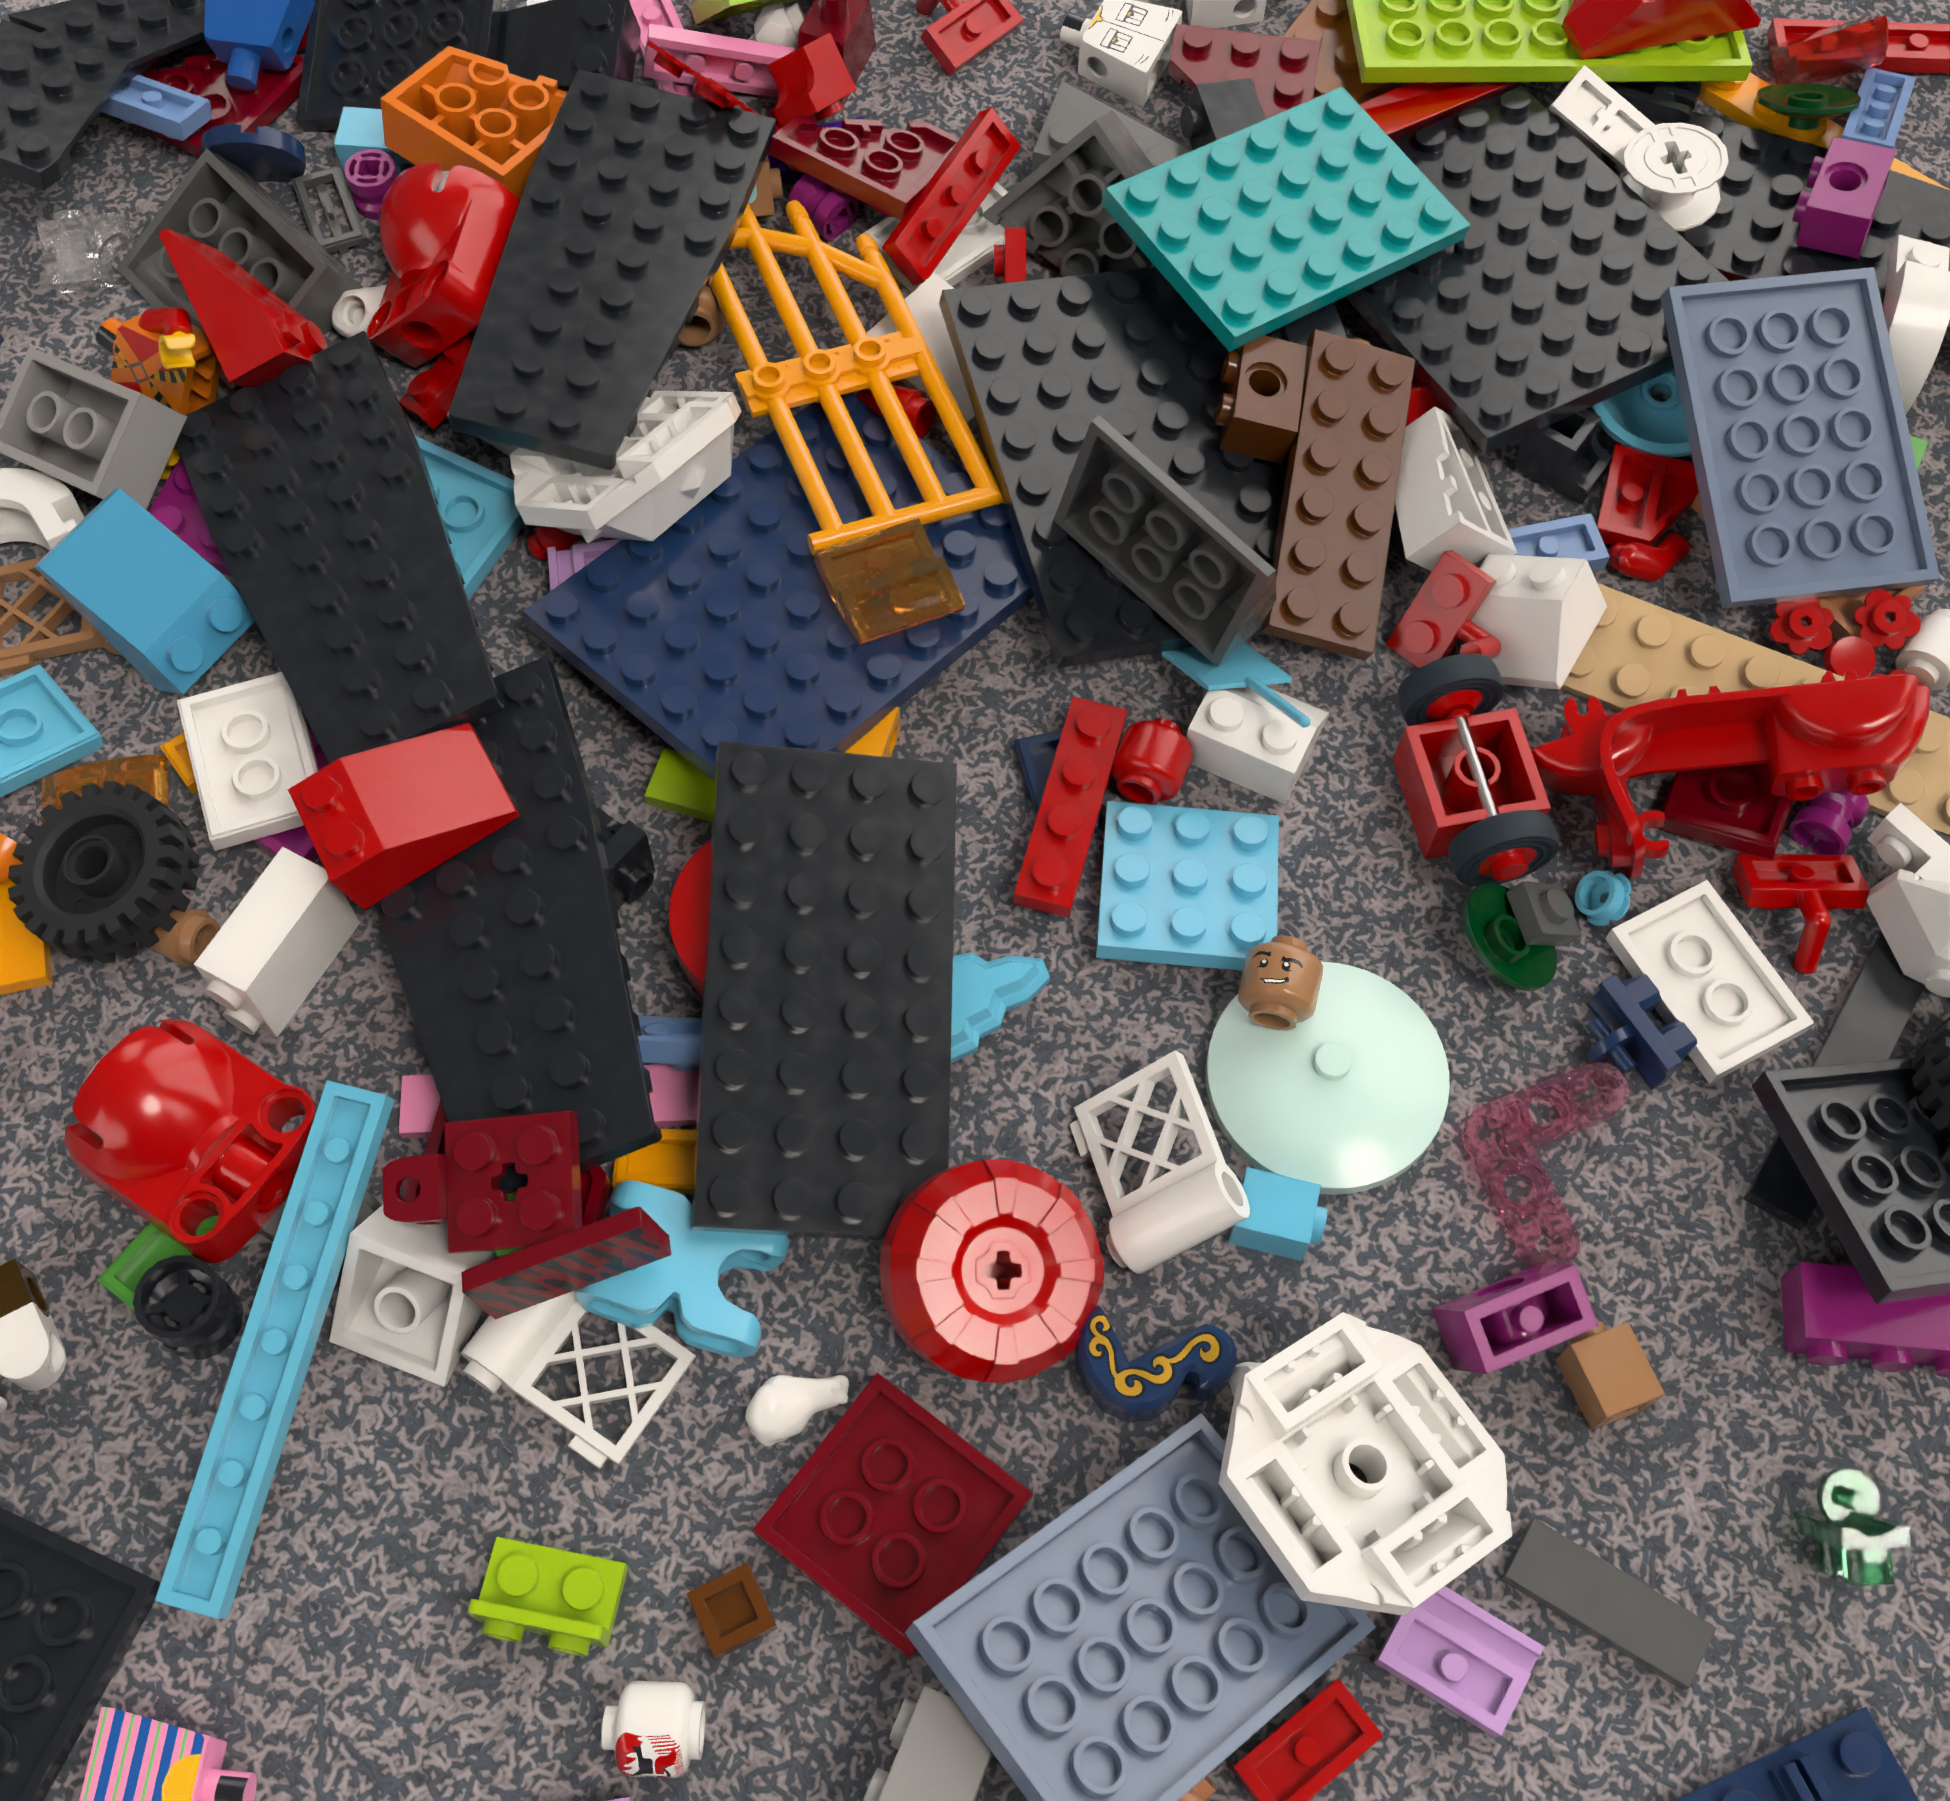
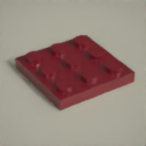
[752,1372,1033,1661]

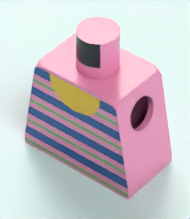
[79,1707,257,1801]

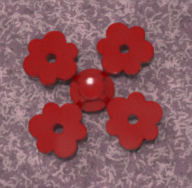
[646,40,781,132]
[1769,589,1925,686]

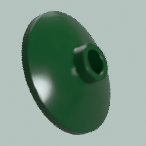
[1756,83,1861,130]
[1463,883,1557,991]

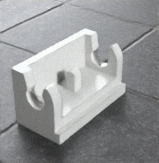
[1547,65,1655,173]

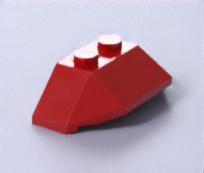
[1562,0,1761,60]

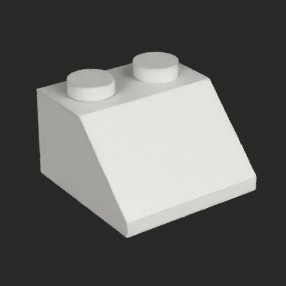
[1460,554,1607,690]
[1186,687,1329,804]
[329,1205,497,1387]

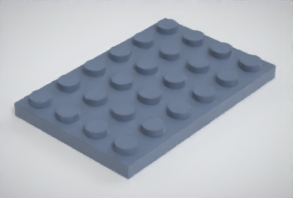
[1660,267,1940,609]
[905,1413,1376,1801]

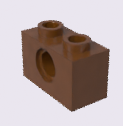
[1214,335,1308,464]

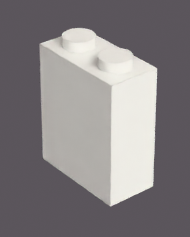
[194,847,360,1037]

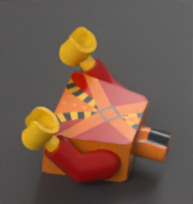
[96,307,222,479]

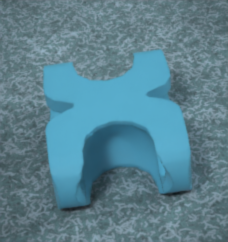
[576,1180,790,1358]

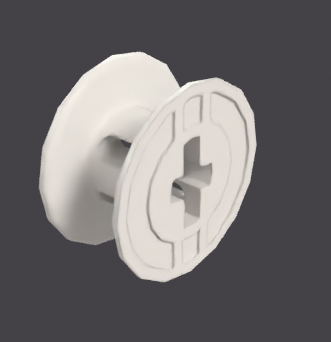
[1622,122,1729,231]

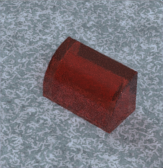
[1770,15,1888,84]

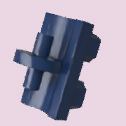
[1586,974,1697,1090]

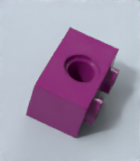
[1792,137,1896,259]
[1431,1264,1598,1374]

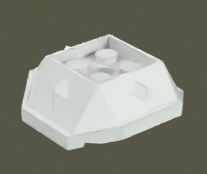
[510,391,742,543]
[1218,1312,1512,1616]

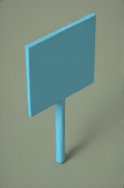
[1162,643,1310,728]

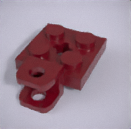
[382,1111,583,1254]

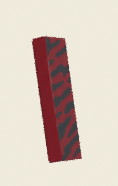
[461,1206,671,1320]

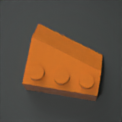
[380,46,567,200]

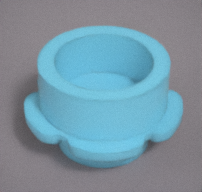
[1575,870,1632,926]

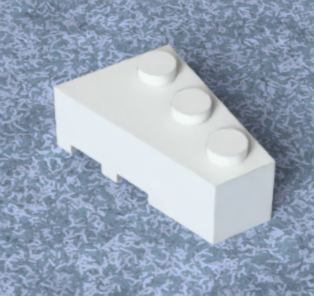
[1395,406,1517,572]

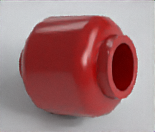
[1111,718,1194,805]

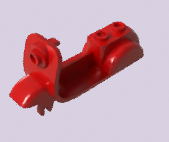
[1531,668,1930,881]

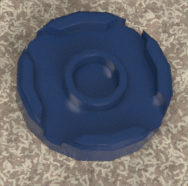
[201,123,306,182]

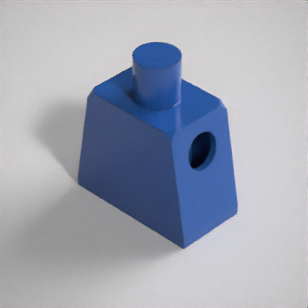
[204,0,315,91]

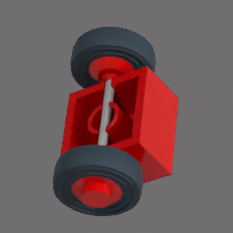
[1393,653,1559,886]

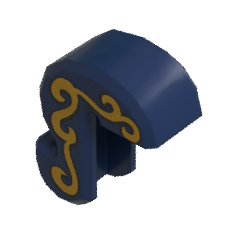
[1075,1305,1237,1423]

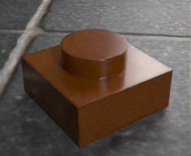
[687,1562,778,1660]

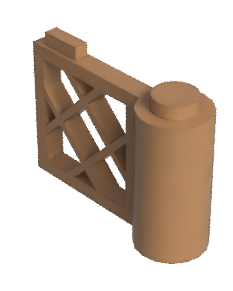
[0,557,122,676]

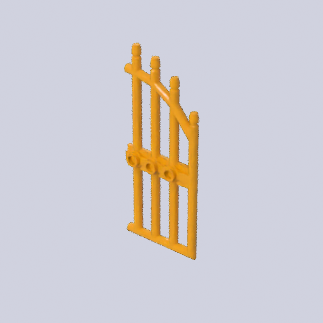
[710,200,1004,556]

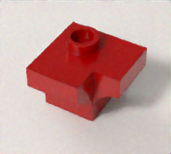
[768,33,857,128]

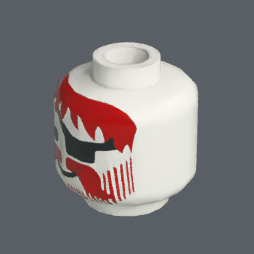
[602,1681,706,1778]

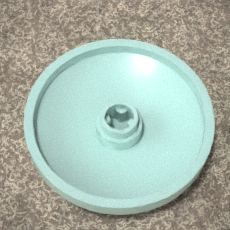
[1205,962,1450,1195]

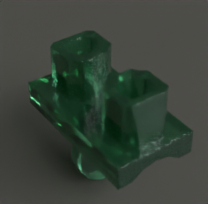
[1794,1467,1911,1586]

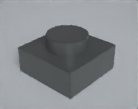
[1506,881,1582,946]

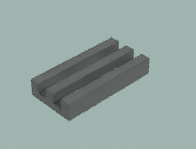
[291,165,369,255]

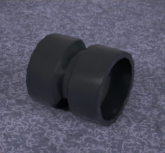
[133,1255,244,1360]

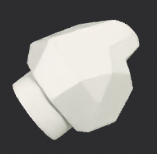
[748,3,805,49]

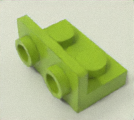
[467,1537,628,1657]

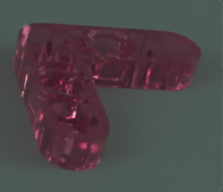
[1461,1062,1629,1268]

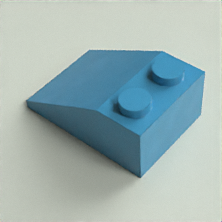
[34,488,255,695]

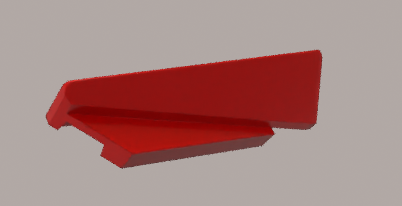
[1360,82,1523,141]

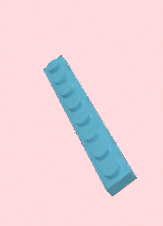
[155,1080,395,1619]

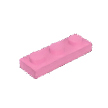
[643,24,796,98]

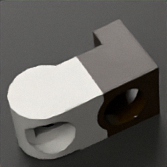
[0,1259,67,1391]

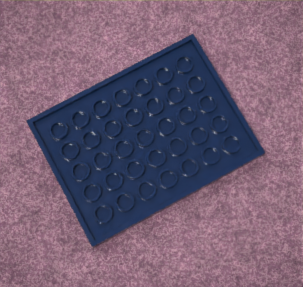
[522,392,1034,781]

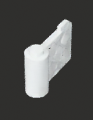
[1069,1051,1250,1274]
[461,1290,696,1469]

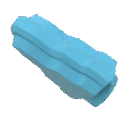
[951,952,1050,1063]

